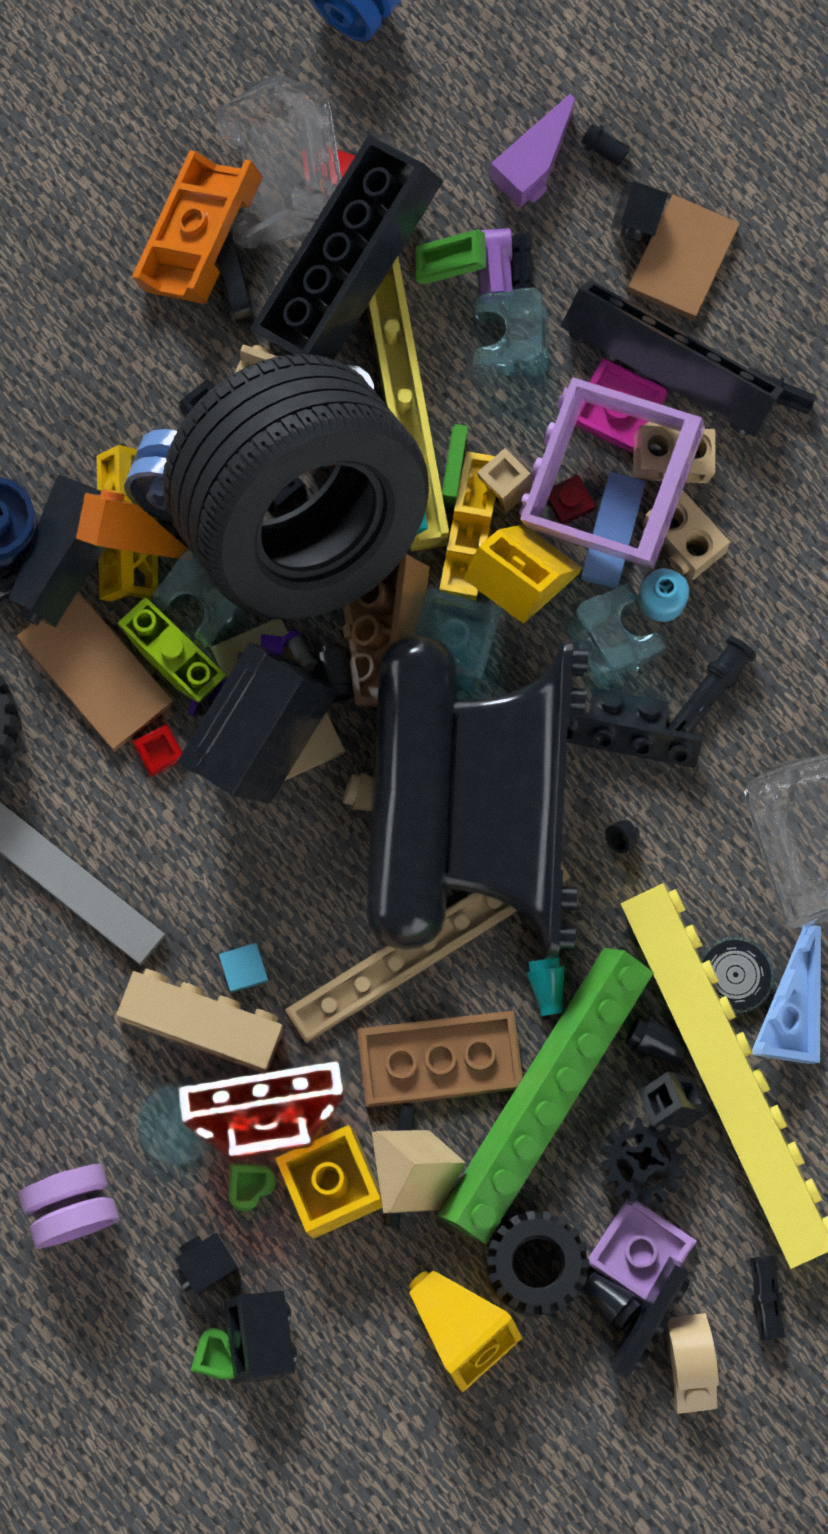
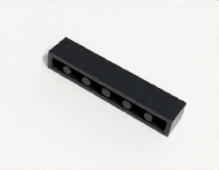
[560,279,784,437]

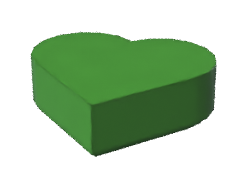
[229,1164,276,1212]
[191,1328,234,1380]

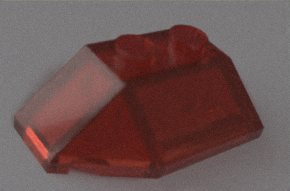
[179,1061,344,1160]

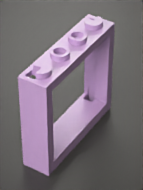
[519,377,705,569]

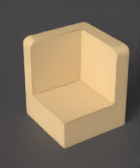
[477,448,533,513]

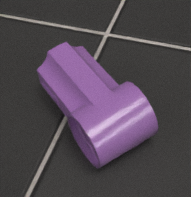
[478,228,513,304]

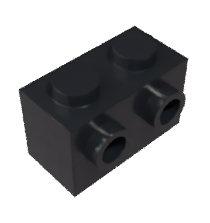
[224,1291,297,1384]

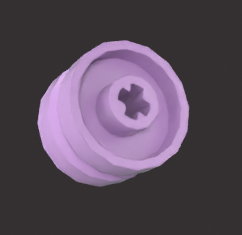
[18,1164,120,1249]

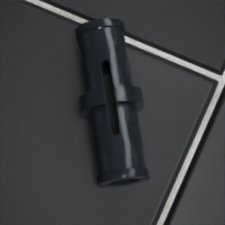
[749,1256,785,1340]

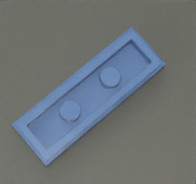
[581,472,646,589]

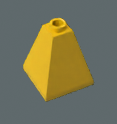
[409,1270,522,1393]

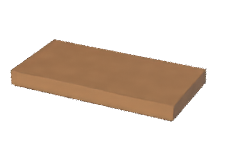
[16,592,174,752]
[357,1010,523,1109]

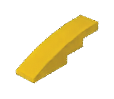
[438,451,496,605]

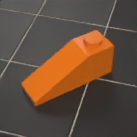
[76,489,193,561]

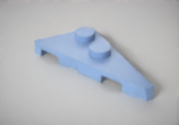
[752,925,821,1064]

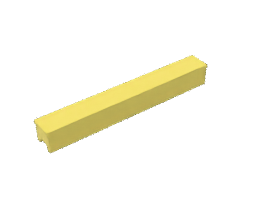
[367,256,449,551]

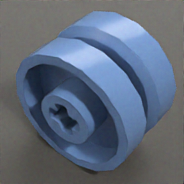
[124,429,177,522]

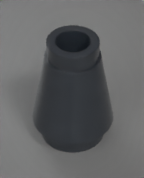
[625,1015,687,1065]
[581,1272,641,1330]

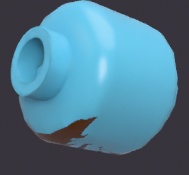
[638,567,689,622]

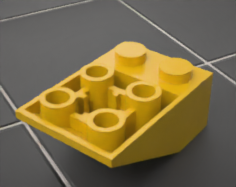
[463,524,583,624]

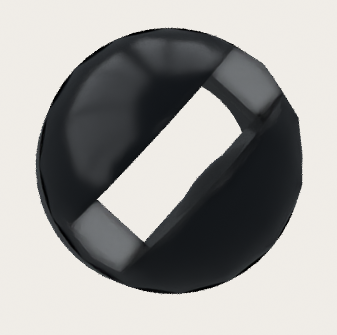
[605,820,640,854]

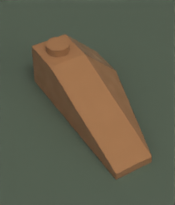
[342,554,430,707]

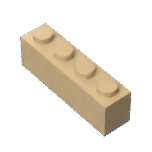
[116,969,284,1074]

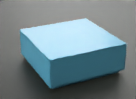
[219,943,268,993]

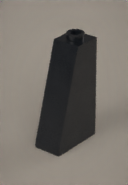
[9,474,105,627]

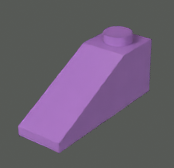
[490,94,575,208]

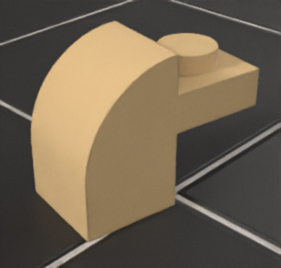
[666,1313,719,1414]

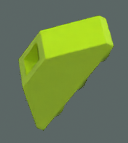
[118,597,227,703]

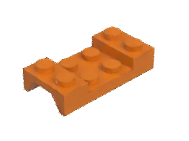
[132,150,263,304]

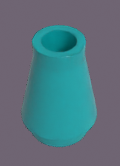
[526,957,565,1016]

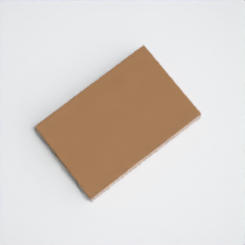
[627,194,740,321]

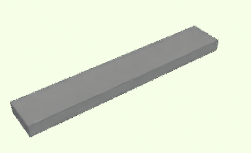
[0,802,166,966]

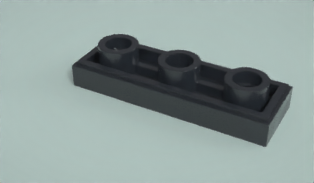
[610,1257,690,1378]

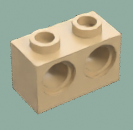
[633,422,715,483]
[642,490,730,581]

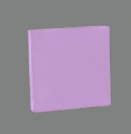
[588,1198,697,1303]

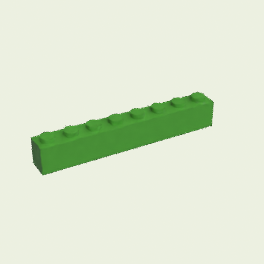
[437,948,654,1244]

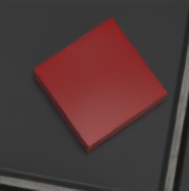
[133,724,182,777]

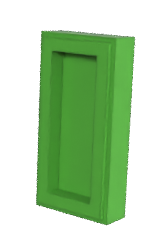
[415,229,486,284]
[442,424,468,508]

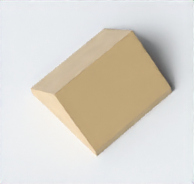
[372,1130,466,1213]

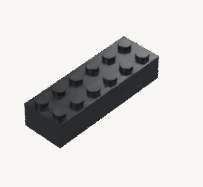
[250,135,443,360]

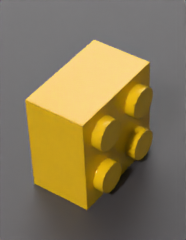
[275,1125,383,1239]

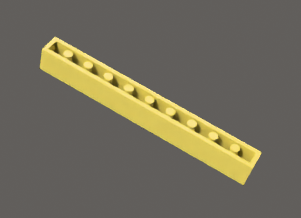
[620,883,828,1269]

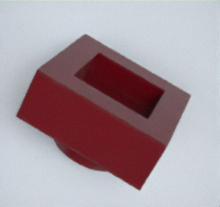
[548,475,595,525]

